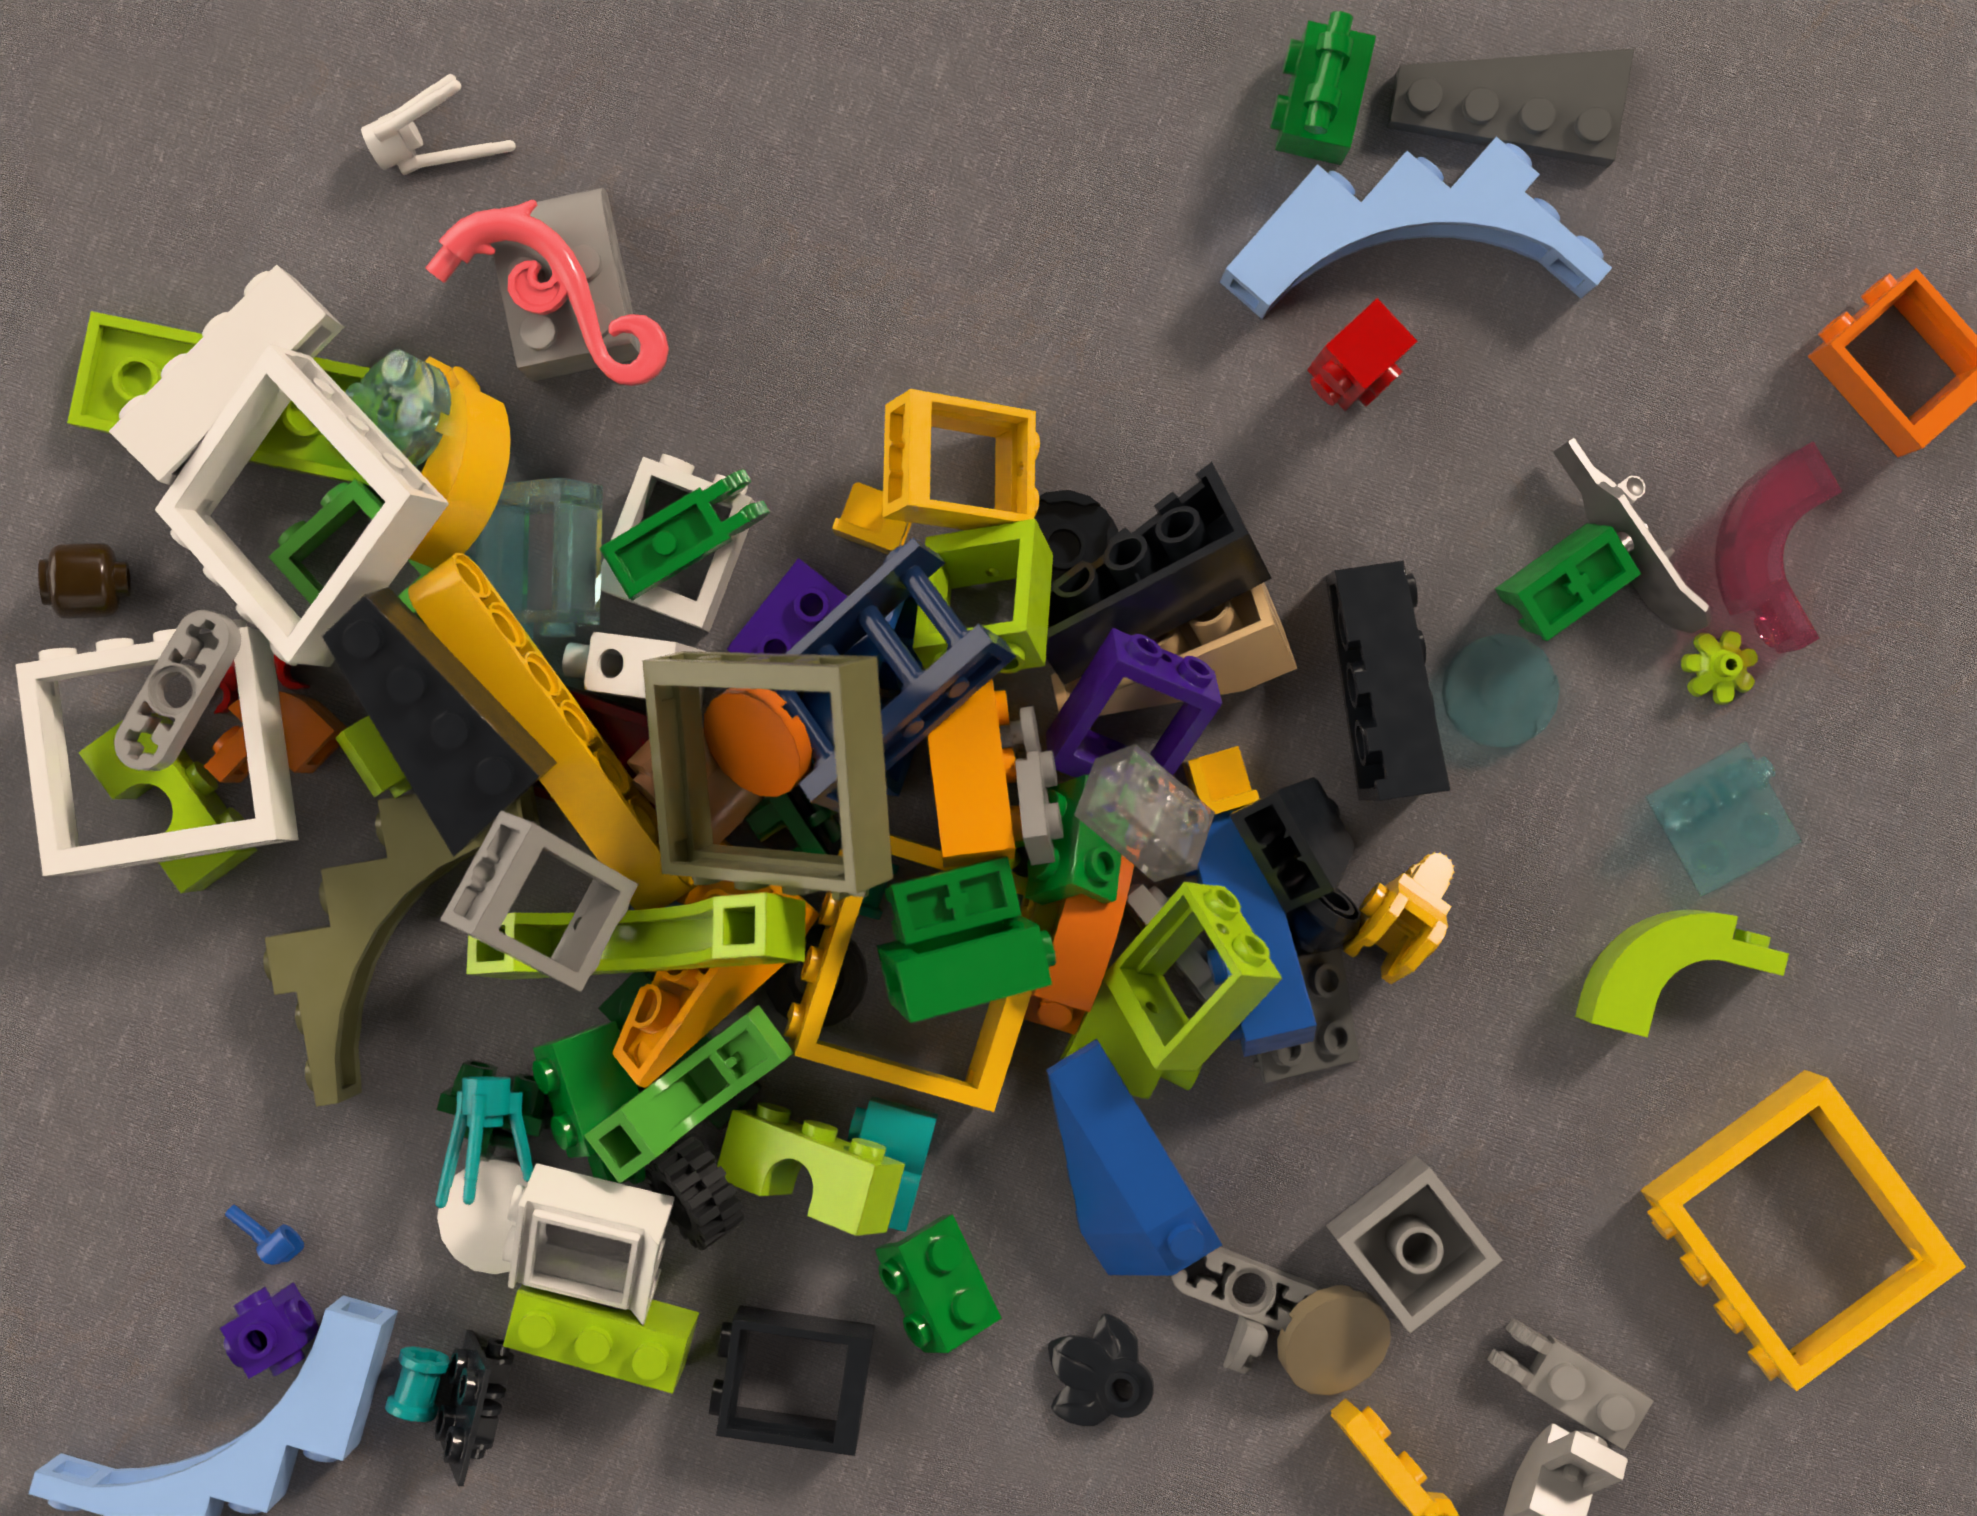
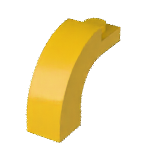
[409,356,510,569]

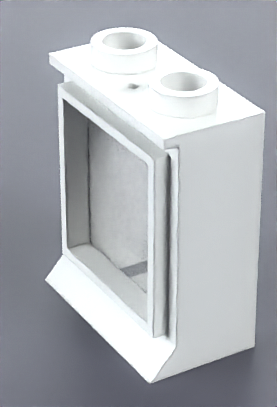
[502,1163,675,1326]

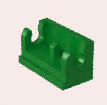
[1495,523,1641,641]
[885,856,1022,945]

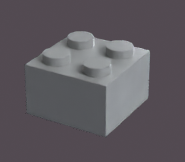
[1326,1155,1503,1333]

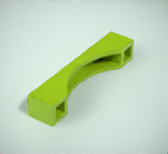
[466,893,806,980]

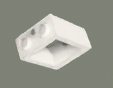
[593,454,755,632]

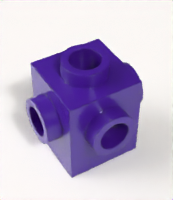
[219,1282,319,1379]

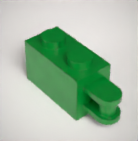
[532,1021,646,1185]

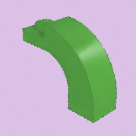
[584,1005,794,1184]

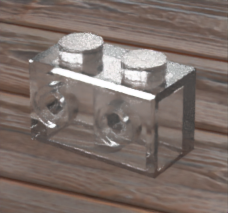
[1074,744,1215,882]

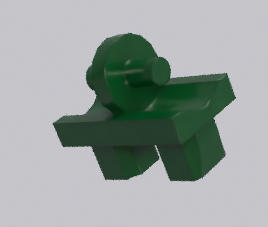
[745,791,842,855]
[436,1059,554,1162]

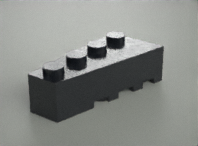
[1046,462,1272,685]
[1325,560,1451,801]
[322,587,557,857]

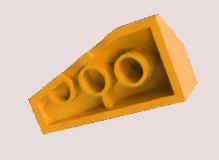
[612,840,820,1088]

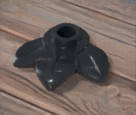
[1048,1313,1154,1426]

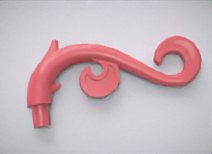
[426,200,669,386]

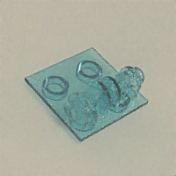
[1645,742,1802,897]

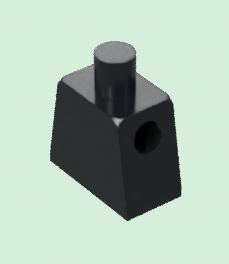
[1229,777,1355,913]

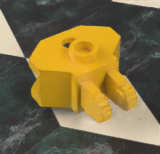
[1343,852,1455,984]

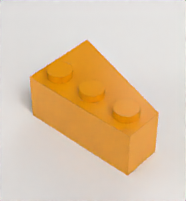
[927,678,1024,867]

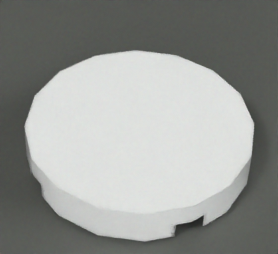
[437,1156,550,1274]

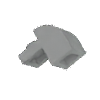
[1503,1423,1628,1516]

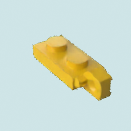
[1330,1398,1459,1516]

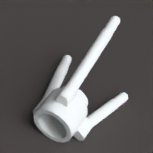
[361,74,516,176]

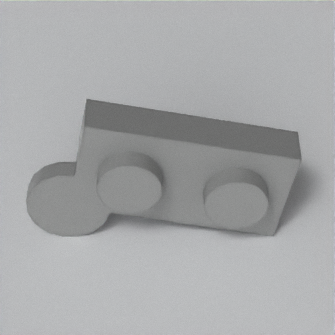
[1010,706,1063,865]

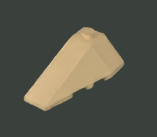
[1051,583,1297,716]

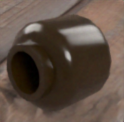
[38,543,131,619]

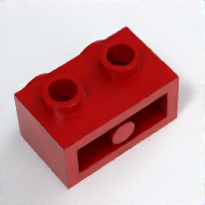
[1307,298,1418,411]

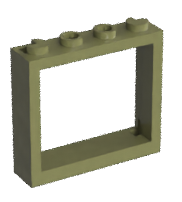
[642,651,893,900]

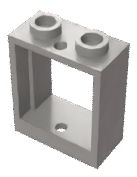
[440,811,639,992]

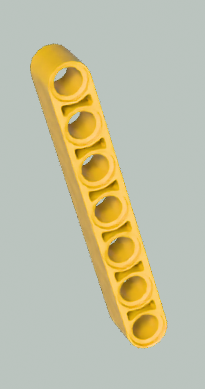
[408,553,698,910]

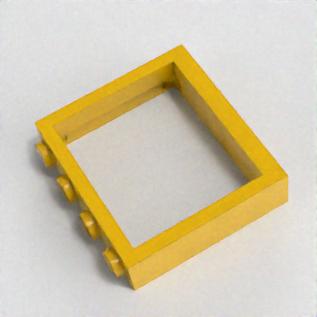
[783,834,1061,1112]
[1640,1070,1966,1391]

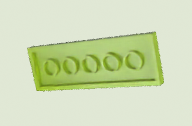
[67,311,429,487]

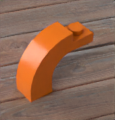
[1024,835,1138,1035]

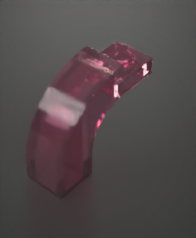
[1715,441,1842,654]

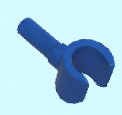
[225,1204,304,1265]

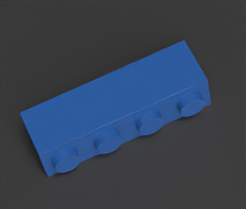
[1178,809,1317,1057]

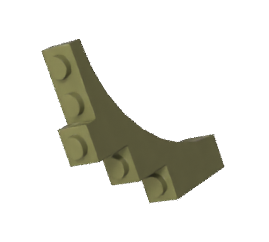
[263,786,540,1107]

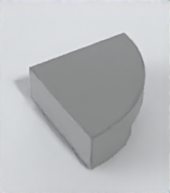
[1223,1315,1269,1374]

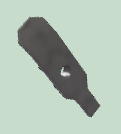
[1553,438,1712,633]

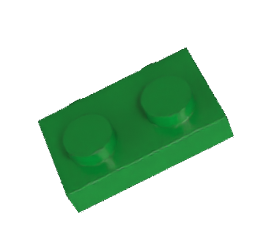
[1025,774,1128,905]
[875,1214,1002,1353]

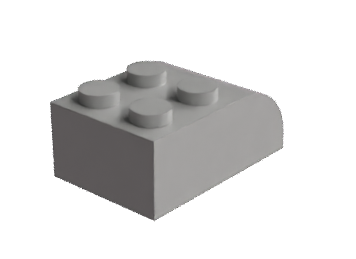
[491,187,641,382]

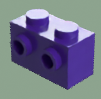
[727,558,848,654]

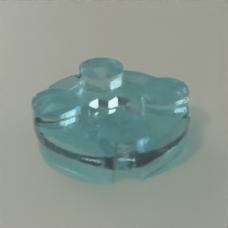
[345,349,451,467]

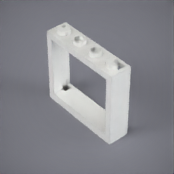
[155,344,449,667]
[16,619,299,876]

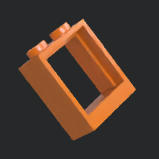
[1808,268,1977,458]

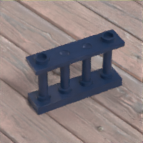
[769,537,1017,813]

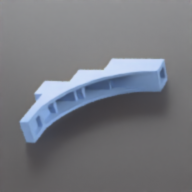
[1220,136,1612,319]
[29,1295,398,1516]

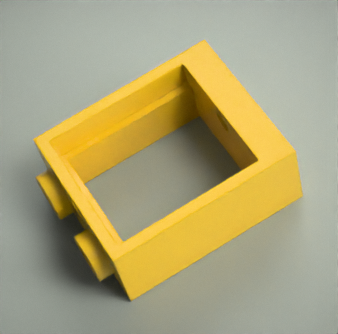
[883,389,1040,530]

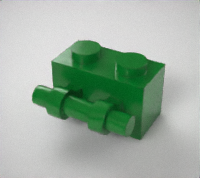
[1270,11,1376,165]

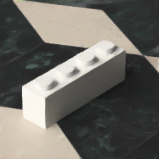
[109,265,344,486]

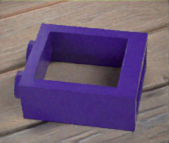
[1046,628,1222,808]

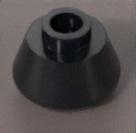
[1286,888,1361,953]

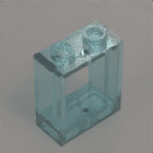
[475,478,603,638]

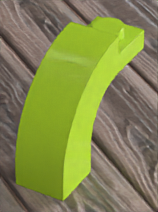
[1575,910,1789,1038]

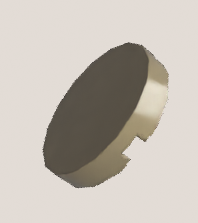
[1277,1285,1391,1395]

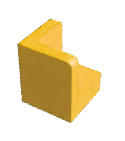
[832,482,912,555]
[1182,746,1260,817]

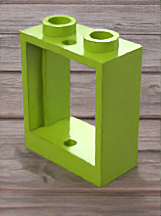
[913,519,1053,673]
[1103,882,1282,1071]

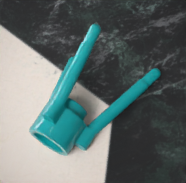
[435,1076,533,1209]

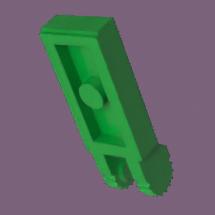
[599,469,770,601]

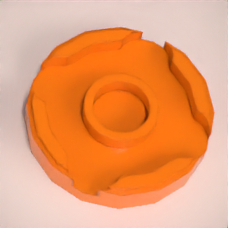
[704,688,812,797]

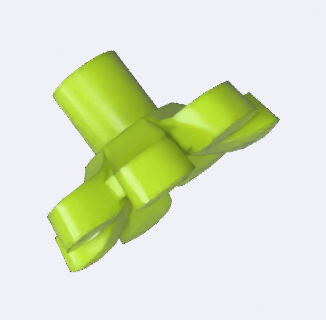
[1681,630,1758,705]

